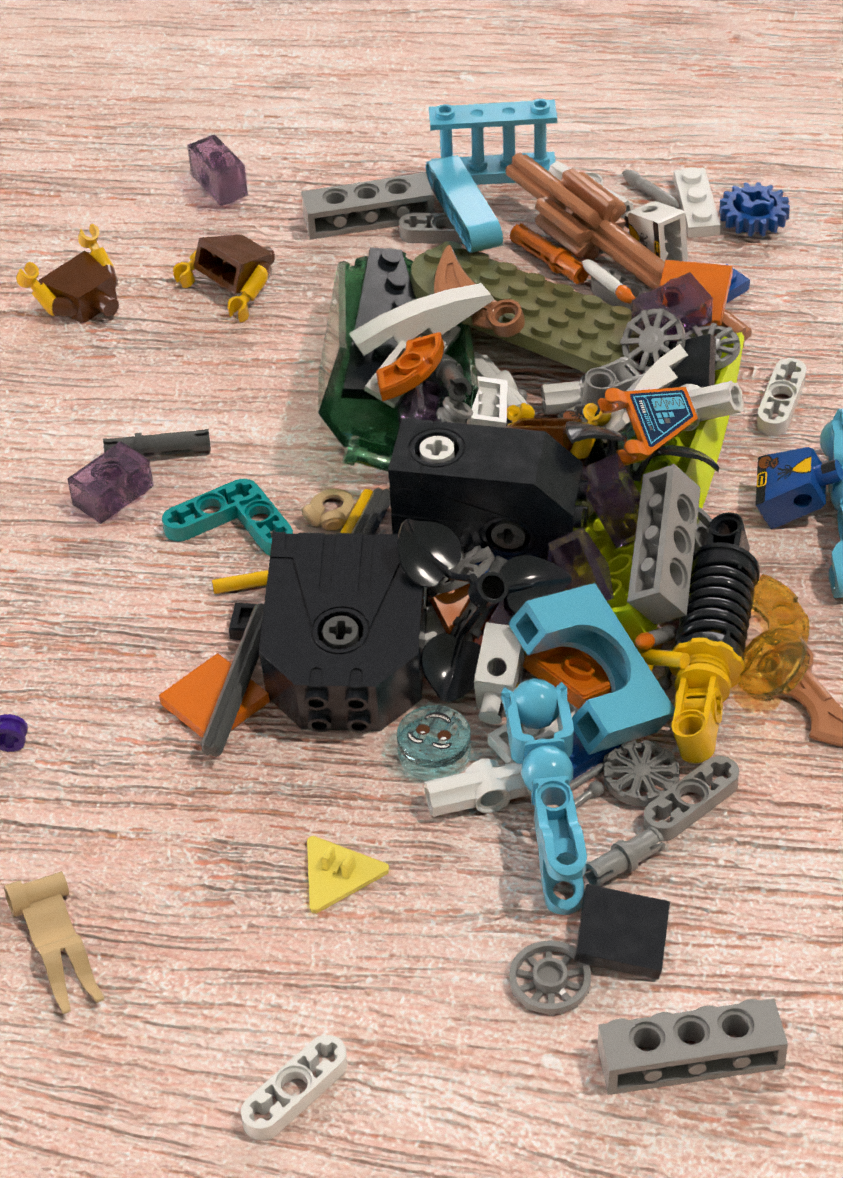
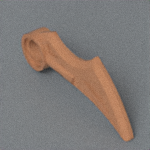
[434,245,525,337]
[773,642,843,747]

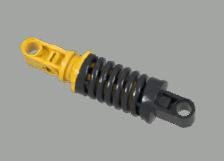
[669,512,760,763]

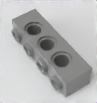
[301,172,434,240]
[627,464,701,625]
[597,998,788,1095]

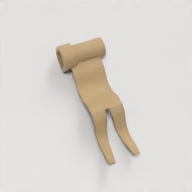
[4,871,105,1014]

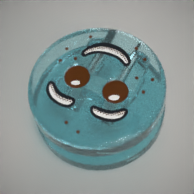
[397,705,471,781]

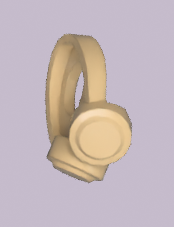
[301,489,354,530]

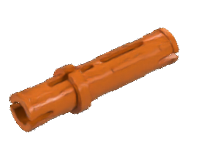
[510,223,589,285]

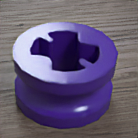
[0,714,28,752]

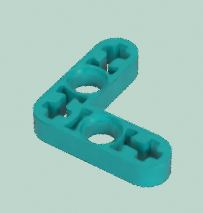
[162,479,293,556]

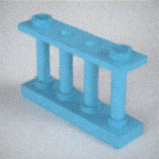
[429,99,557,185]

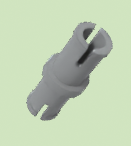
[585,826,665,886]

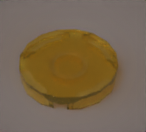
[738,627,809,702]

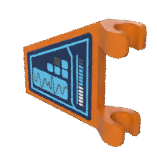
[597,387,698,465]

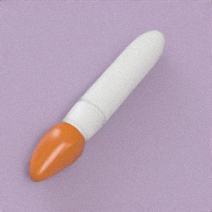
[582,259,636,304]

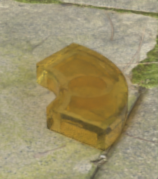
[751,574,810,648]

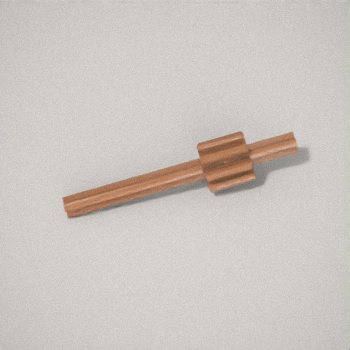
[505,152,752,347]

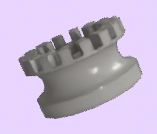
[436,396,473,424]

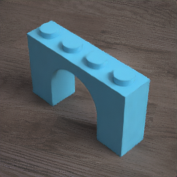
[508,583,675,755]

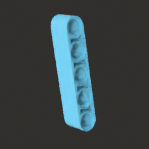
[426,155,503,253]

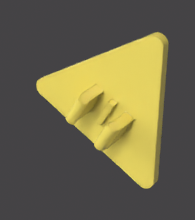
[307,836,389,914]

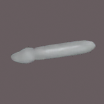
[622,169,679,208]

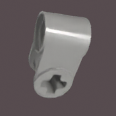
[582,357,642,407]

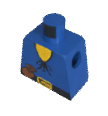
[756,447,843,529]

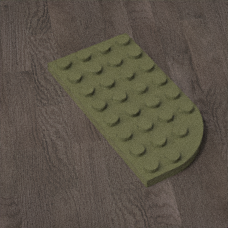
[410,241,672,373]

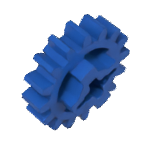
[719,182,790,237]

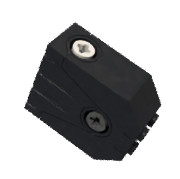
[388,418,589,583]
[259,532,429,733]

